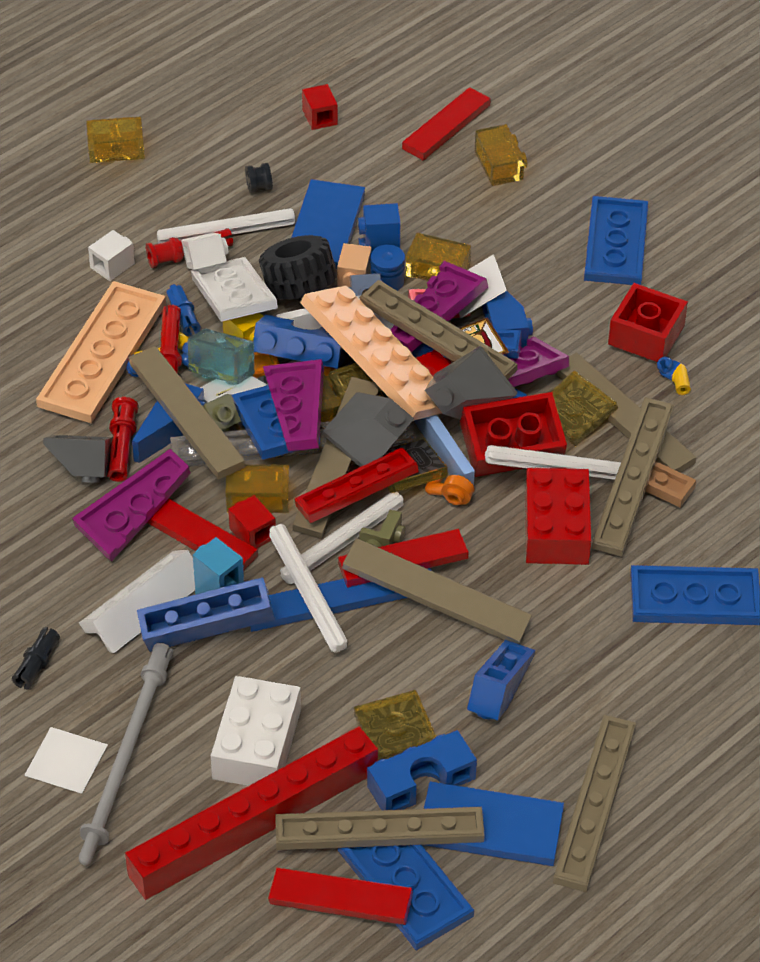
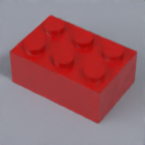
[460,392,567,477]
[525,468,591,565]

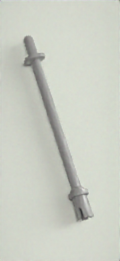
[79,643,173,865]

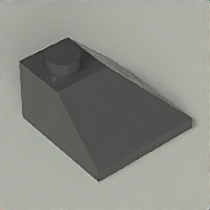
[424,346,517,420]
[321,392,414,467]
[43,435,113,483]

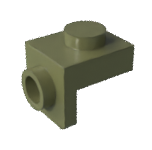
[203,394,241,433]
[359,509,406,547]

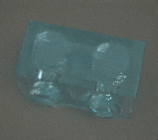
[188,328,255,385]

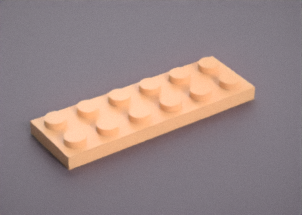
[36,281,166,424]
[300,286,442,421]

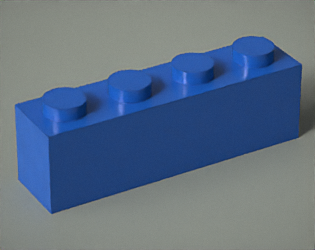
[137,577,275,652]

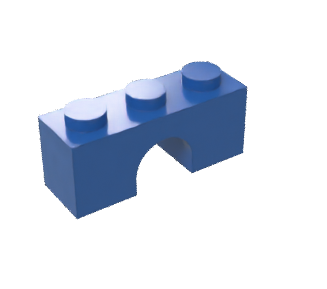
[252,315,348,369]
[367,730,477,810]

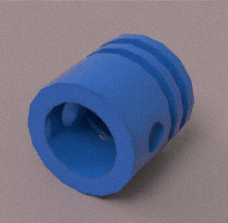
[371,244,405,291]

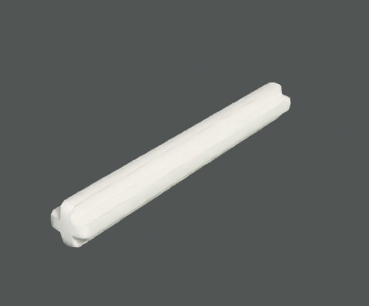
[157,208,295,244]
[485,445,621,480]
[280,491,404,584]
[269,524,347,653]

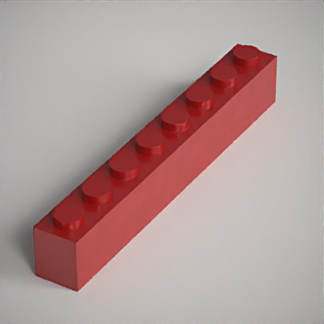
[125,726,378,900]

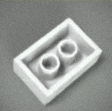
[211,676,301,786]

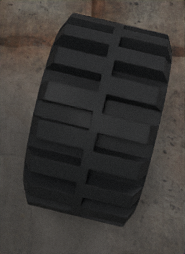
[259,235,337,299]

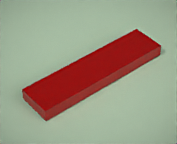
[402,87,491,160]
[294,448,419,524]
[147,498,258,571]
[338,528,469,587]
[268,867,413,925]

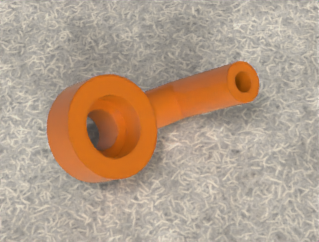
[425,463,475,505]

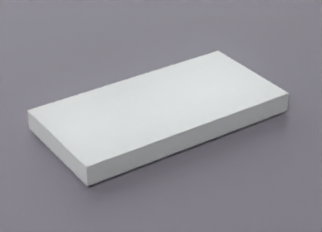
[191,257,278,322]

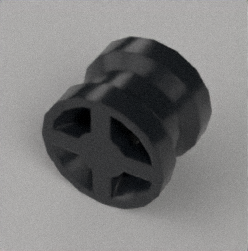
[245,162,273,193]

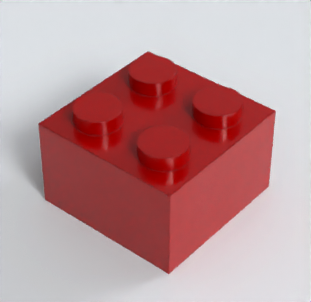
[608,283,688,362]

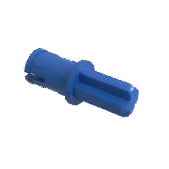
[166,284,201,336]

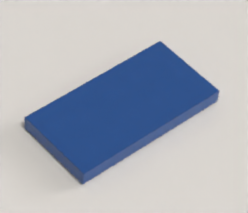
[291,179,365,269]
[584,196,648,285]
[630,565,760,625]
[424,781,564,866]
[338,845,474,951]

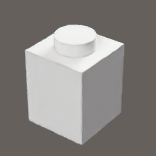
[88,230,135,281]
[181,232,228,270]

